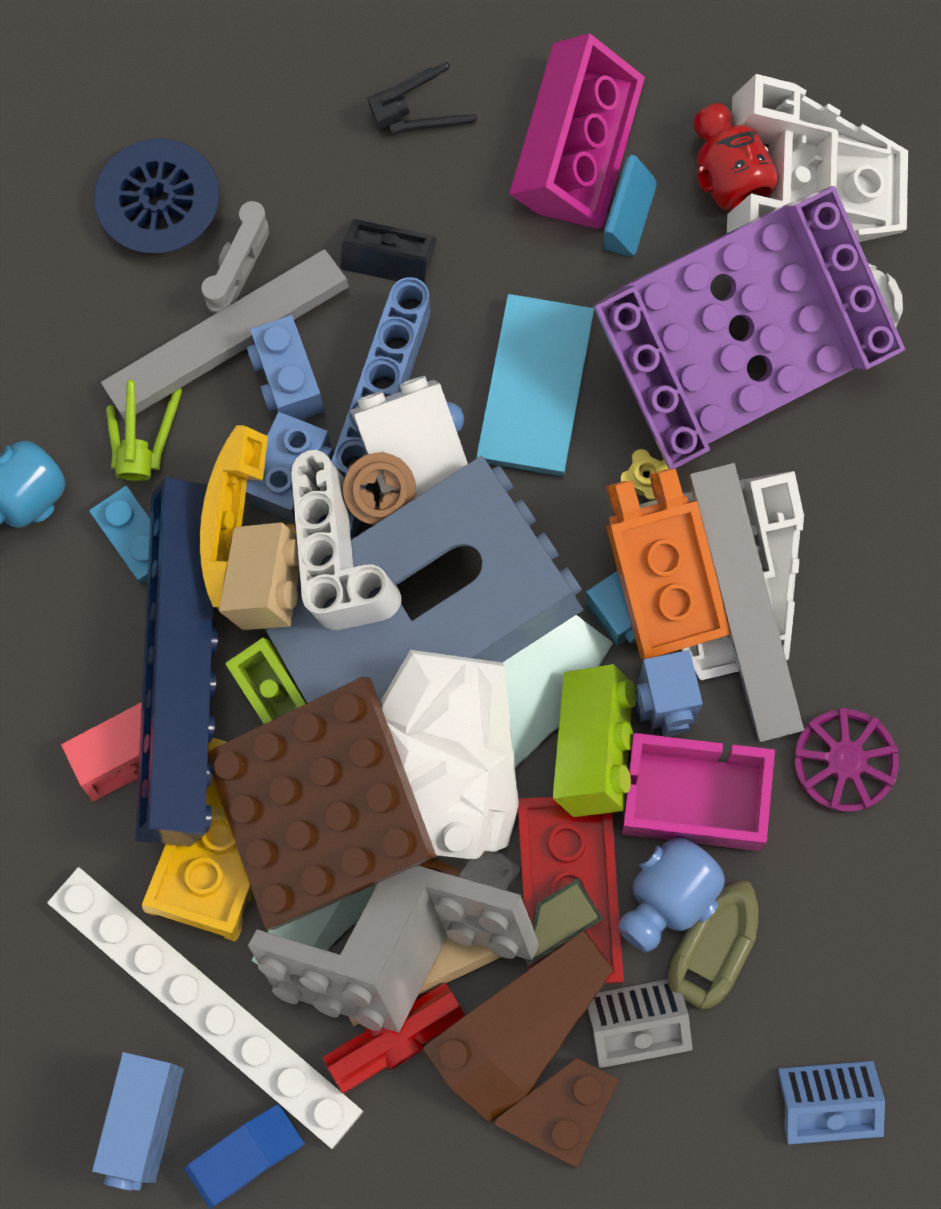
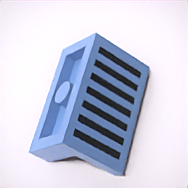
[778,1061,885,1144]

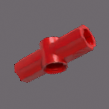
[322,982,465,1094]

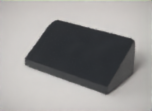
[341,219,436,283]

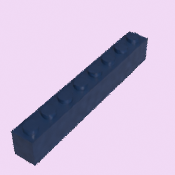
[135,477,218,847]

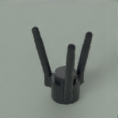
[367,62,477,135]

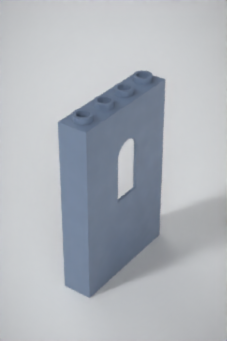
[265,455,583,707]

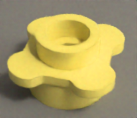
[621,449,668,500]

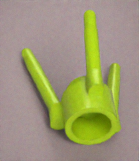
[106,379,182,481]

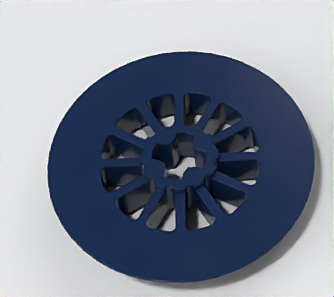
[94,138,219,253]

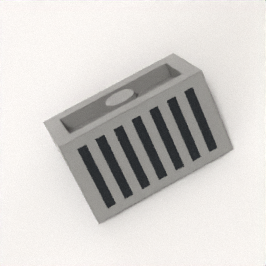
[587,979,693,1068]

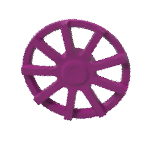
[794,708,899,812]

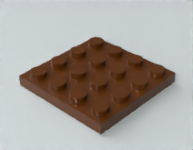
[208,676,437,930]

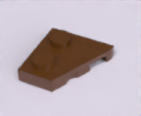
[494,1058,619,1168]

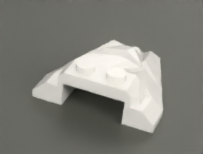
[380,650,519,859]

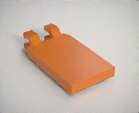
[606,468,731,659]

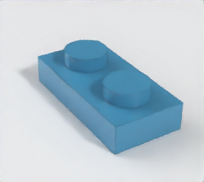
[89,486,150,585]

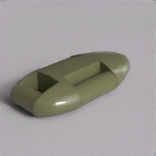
[668,880,759,1010]

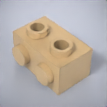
[219,522,300,630]

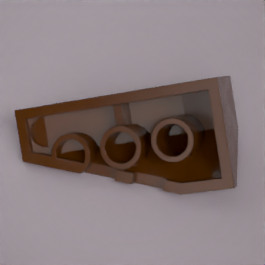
[423,930,614,1123]

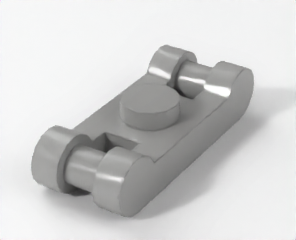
[201,201,269,315]

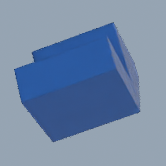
[184,1104,305,1209]

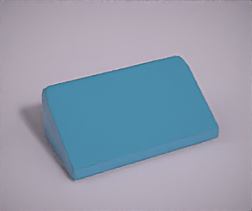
[603,155,657,257]

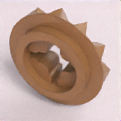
[342,451,416,525]

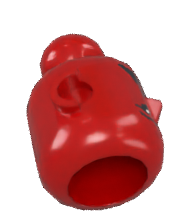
[693,103,778,212]

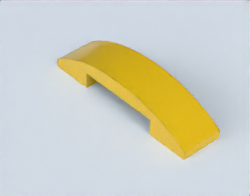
[200,425,268,609]

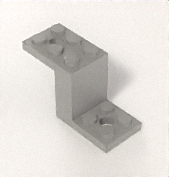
[248,866,540,1033]

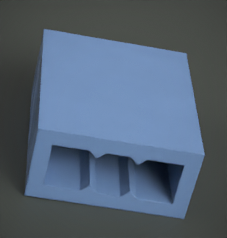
[92,1052,184,1191]

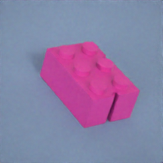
[621,733,775,851]

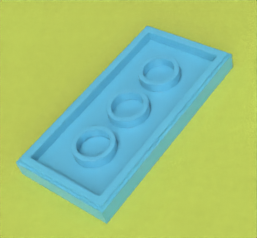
[476,294,594,477]

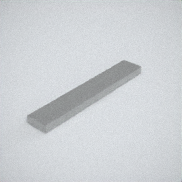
[101,249,349,420]
[688,463,804,742]

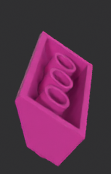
[509,33,645,229]

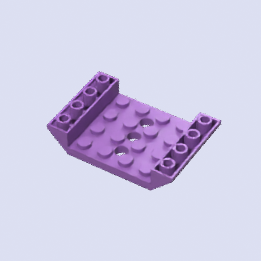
[593,186,905,470]

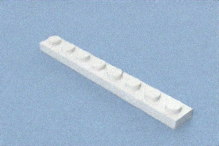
[47,867,364,1149]

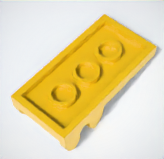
[142,738,254,941]

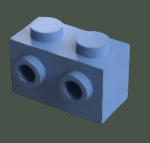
[247,315,324,420]
[245,412,334,523]
[636,650,703,736]

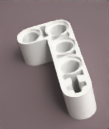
[291,450,401,630]

